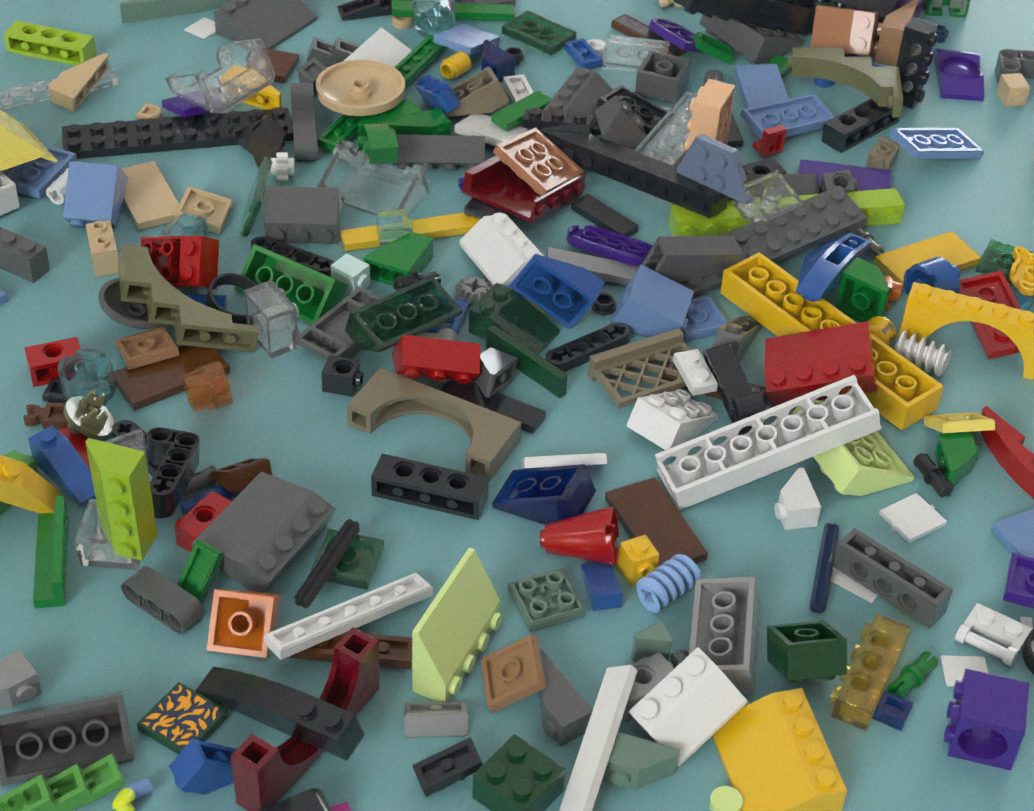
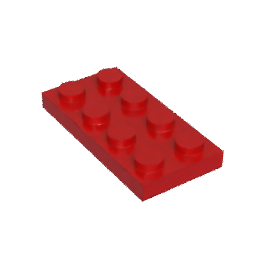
[959,270,1022,360]

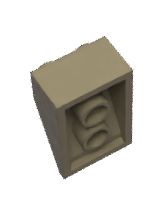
[444,66,510,117]

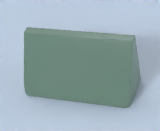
[631,622,673,662]

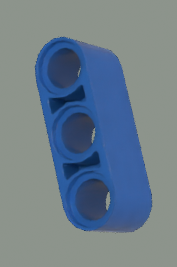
[415,75,460,113]

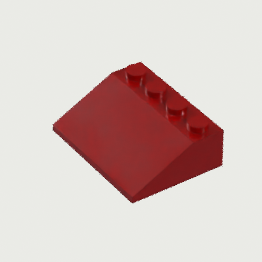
[764,321,878,407]

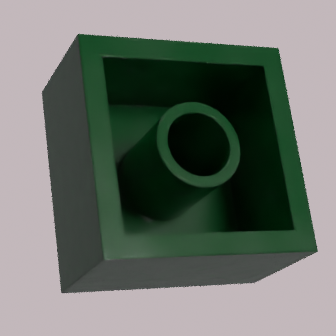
[767,620,847,683]
[472,734,566,811]

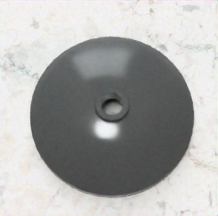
[98,278,164,329]

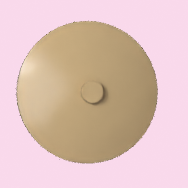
[316,60,405,116]

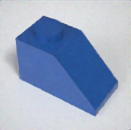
[169,739,237,795]

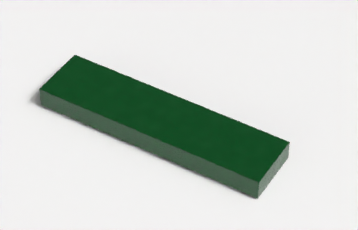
[486,325,568,398]

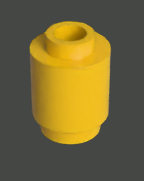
[440,51,471,79]

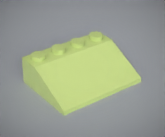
[791,400,915,496]
[412,547,503,702]

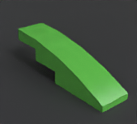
[0,754,126,811]

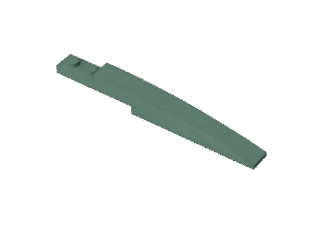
[119,0,232,23]

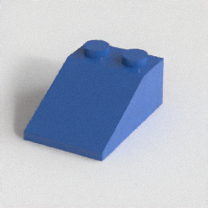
[509,254,605,329]

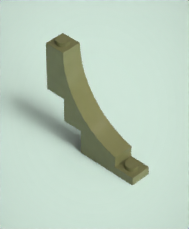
[787,47,903,117]
[118,244,259,352]

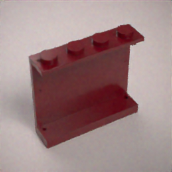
[462,155,586,223]

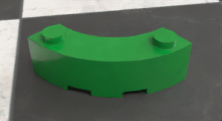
[357,123,398,164]

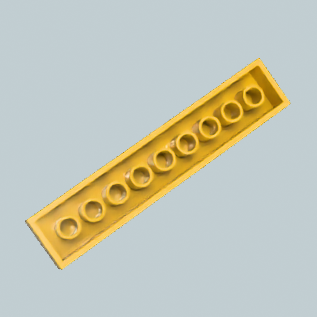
[720,252,944,431]

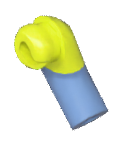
[112,777,153,811]

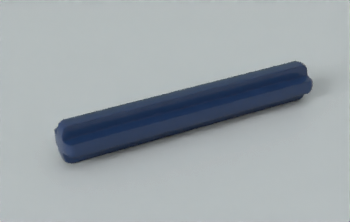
[810,523,839,613]

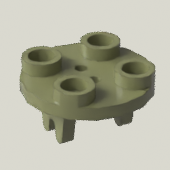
[63,390,116,442]

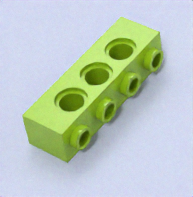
[4,20,96,66]

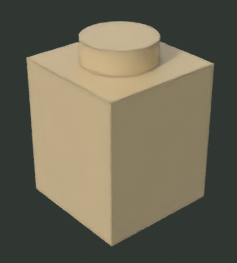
[996,73,1030,107]

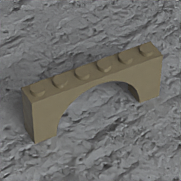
[347,367,521,482]

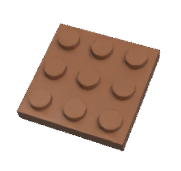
[493,127,585,196]

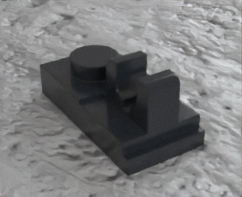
[412,737,483,797]

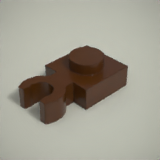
[23,402,69,430]

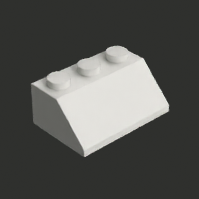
[628,647,748,767]

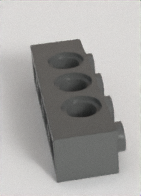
[833,528,953,628]

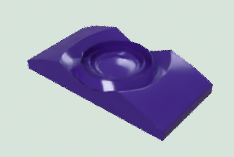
[933,48,984,101]

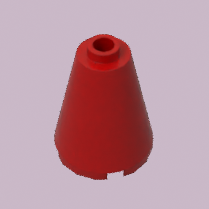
[540,507,619,565]

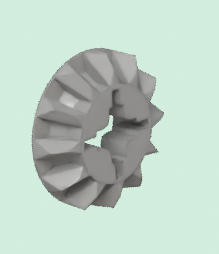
[455,276,495,305]

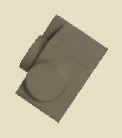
[866,137,900,170]

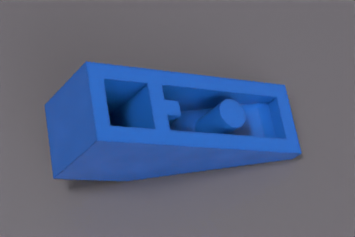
[28,425,96,507]

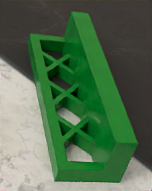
[33,495,69,608]

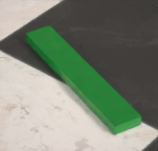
[391,0,516,21]

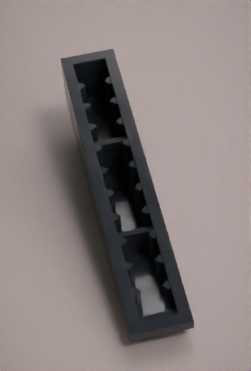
[195,666,365,761]

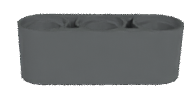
[121,566,205,634]

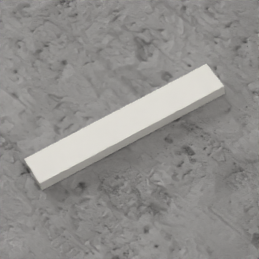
[264,573,433,660]
[559,665,637,811]

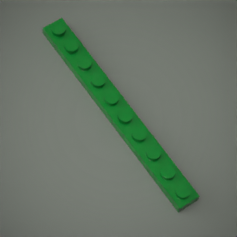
[317,35,447,152]

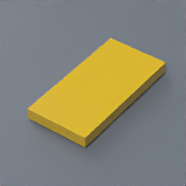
[874,231,981,290]

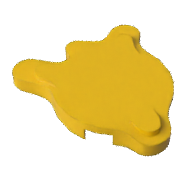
[1009,246,1034,296]

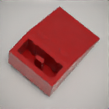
[140,235,220,290]

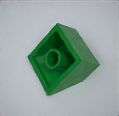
[835,257,890,322]

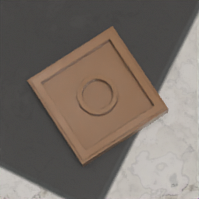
[115,326,179,370]
[481,634,546,713]

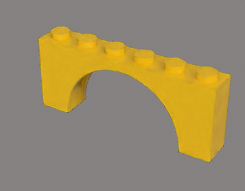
[898,282,1034,380]

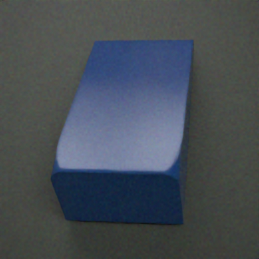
[580,561,623,611]

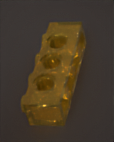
[829,613,911,731]

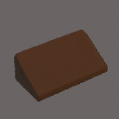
[209,458,272,493]

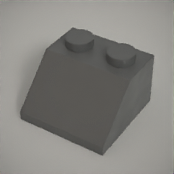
[595,95,646,152]

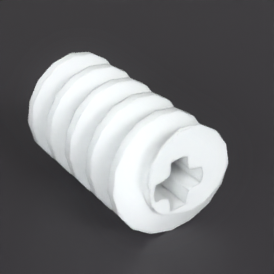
[894,330,952,377]

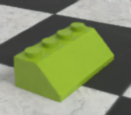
[86,438,158,561]

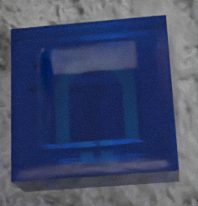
[872,691,914,731]

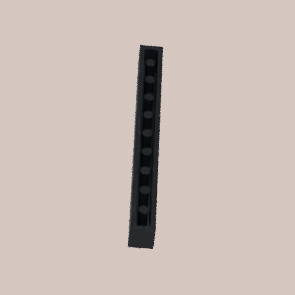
[527,128,728,218]

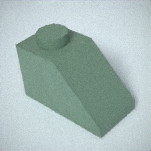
[605,732,680,790]

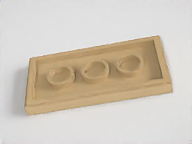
[122,161,179,230]

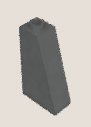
[642,236,743,283]

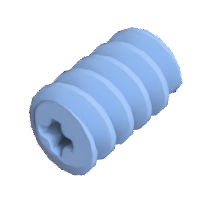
[636,554,702,613]

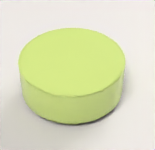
[709,786,743,811]

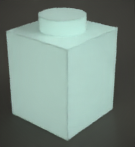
[331,253,371,294]

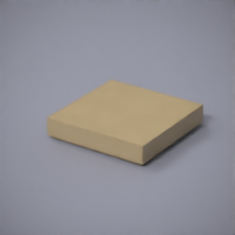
[173,186,233,235]

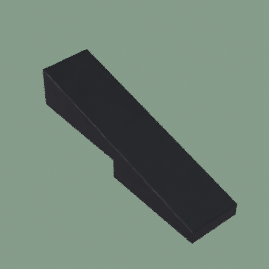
[337,0,422,21]

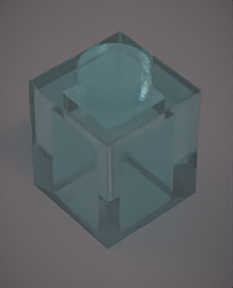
[376,209,413,245]

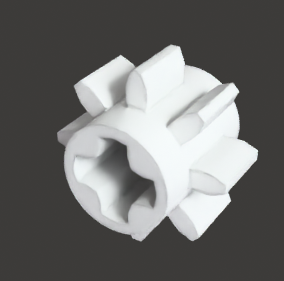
[270,152,295,181]

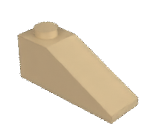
[48,53,109,113]

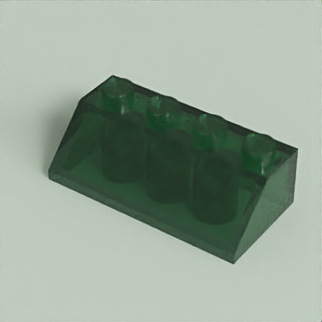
[345,275,463,353]

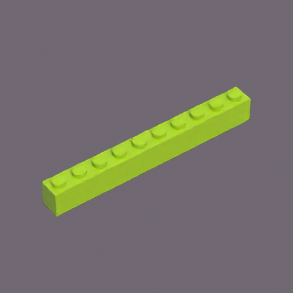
[668,188,905,236]

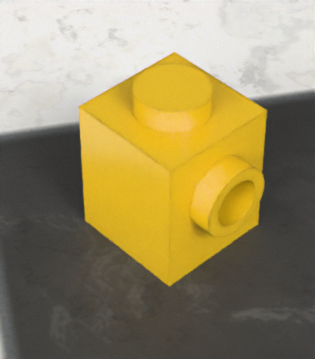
[617,534,659,586]

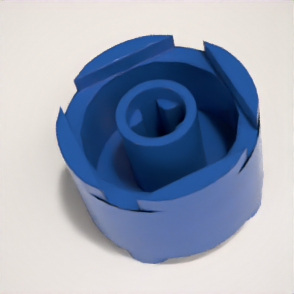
[903,257,961,295]

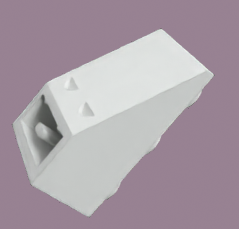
[626,389,719,450]

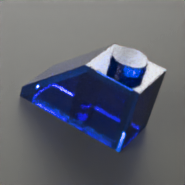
[481,39,515,82]

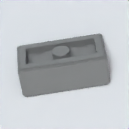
[404,702,468,737]

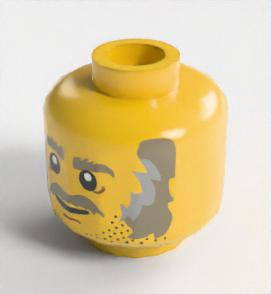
[868,316,897,346]

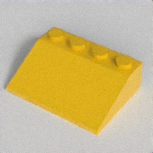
[712,688,847,811]

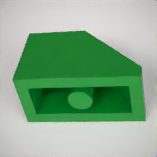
[935,432,979,487]

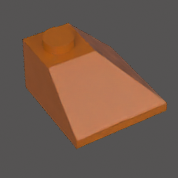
[207,589,281,658]

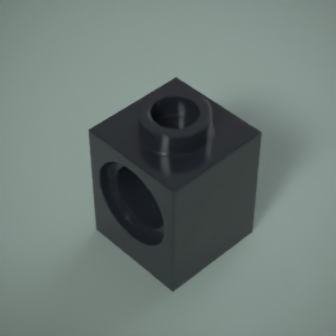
[322,355,364,397]

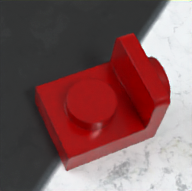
[752,125,787,157]

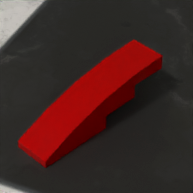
[980,406,1034,499]

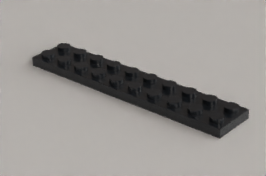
[62,107,294,159]

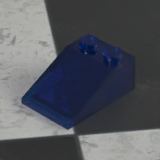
[492,464,596,525]

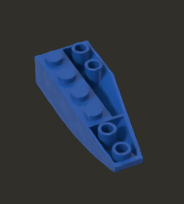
[796,232,872,302]

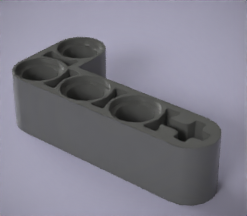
[995,49,1034,84]
[290,82,318,161]

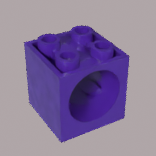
[944,669,1029,771]

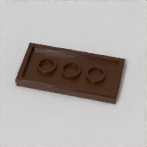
[110,345,230,410]
[605,477,708,566]

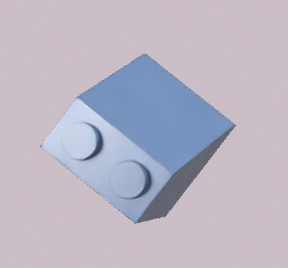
[63,161,128,228]
[610,264,694,337]

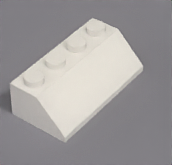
[459,213,543,292]

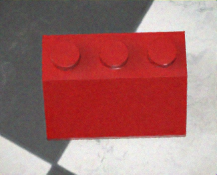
[392,335,481,384]

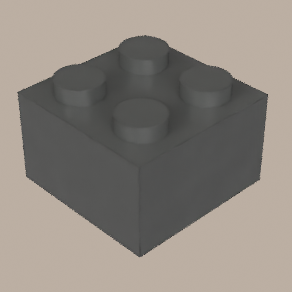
[635,50,691,103]

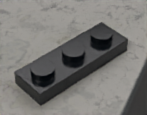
[523,108,593,133]

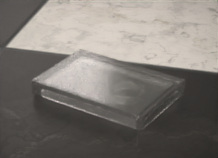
[601,34,670,72]

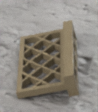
[587,328,690,408]

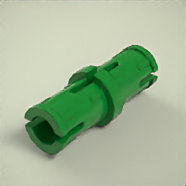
[886,651,938,702]

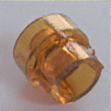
[182,360,233,411]

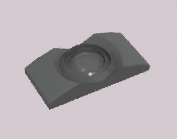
[294,287,399,360]

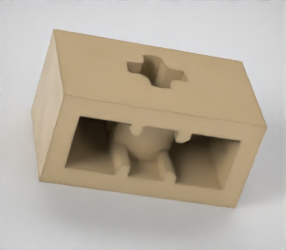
[85,220,119,277]

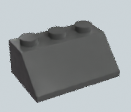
[264,186,340,244]

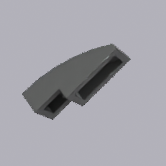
[307,37,360,67]

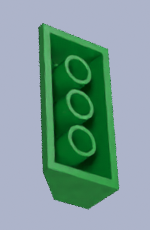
[235,244,348,324]

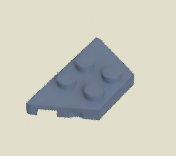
[676,134,752,204]

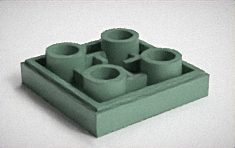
[508,568,585,632]

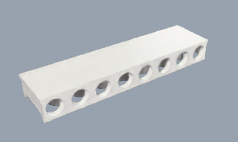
[655,375,882,511]

